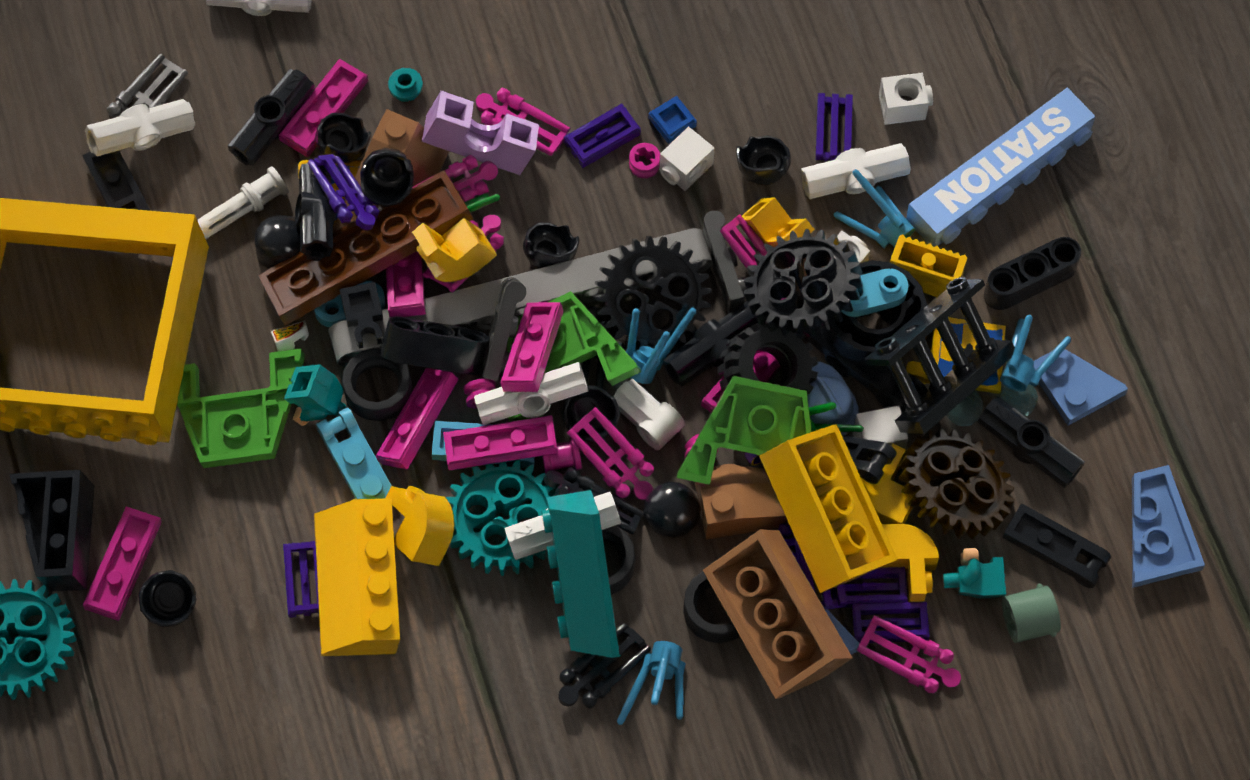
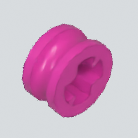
[629,143,660,179]
[464,379,496,409]

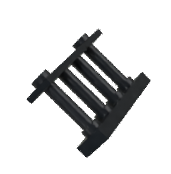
[864,277,1015,434]

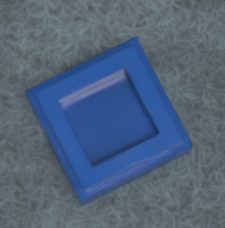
[648,96,697,144]

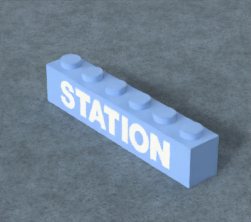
[906,87,1095,247]

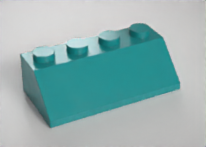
[541,490,620,658]

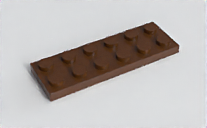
[258,170,473,325]

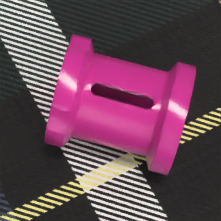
[542,439,582,474]

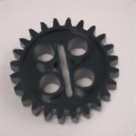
[744,229,863,338]
[594,236,712,350]

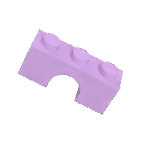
[422,91,539,175]

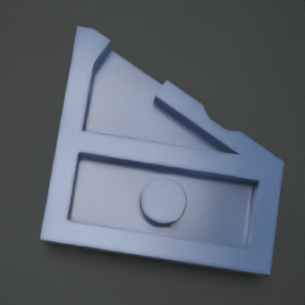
[1033,349,1128,426]

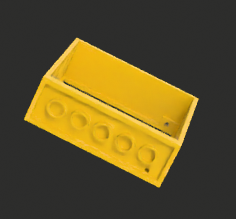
[0,198,209,445]

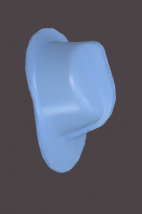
[807,362,859,436]

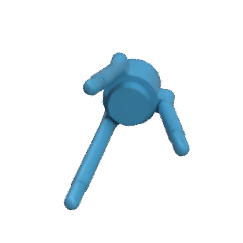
[834,169,915,249]
[626,308,696,384]
[1000,315,1071,392]
[617,641,686,725]

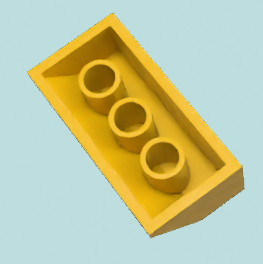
[759,424,898,593]
[314,498,400,656]

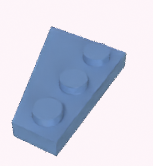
[1132,465,1205,588]

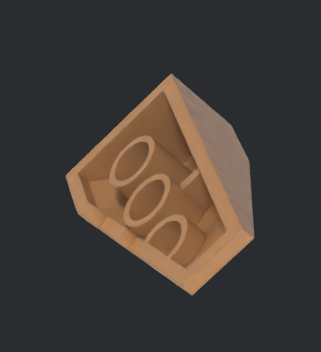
[333,109,449,233]
[695,464,788,540]

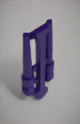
[307,154,380,230]

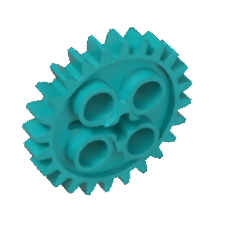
[445,459,555,576]
[0,579,77,700]

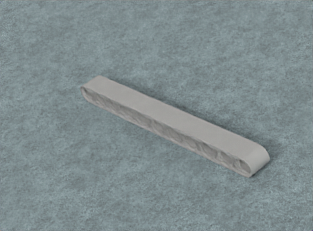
[328,228,713,366]

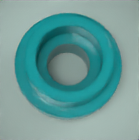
[388,68,423,102]

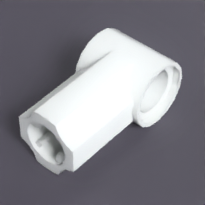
[614,379,685,450]

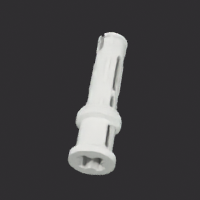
[197,166,289,239]

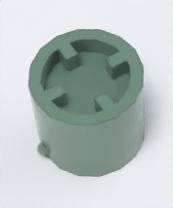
[1002,584,1061,643]

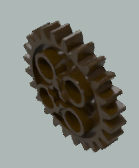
[899,428,1014,539]

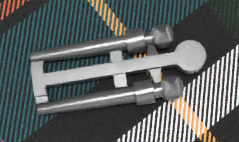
[107,54,188,118]

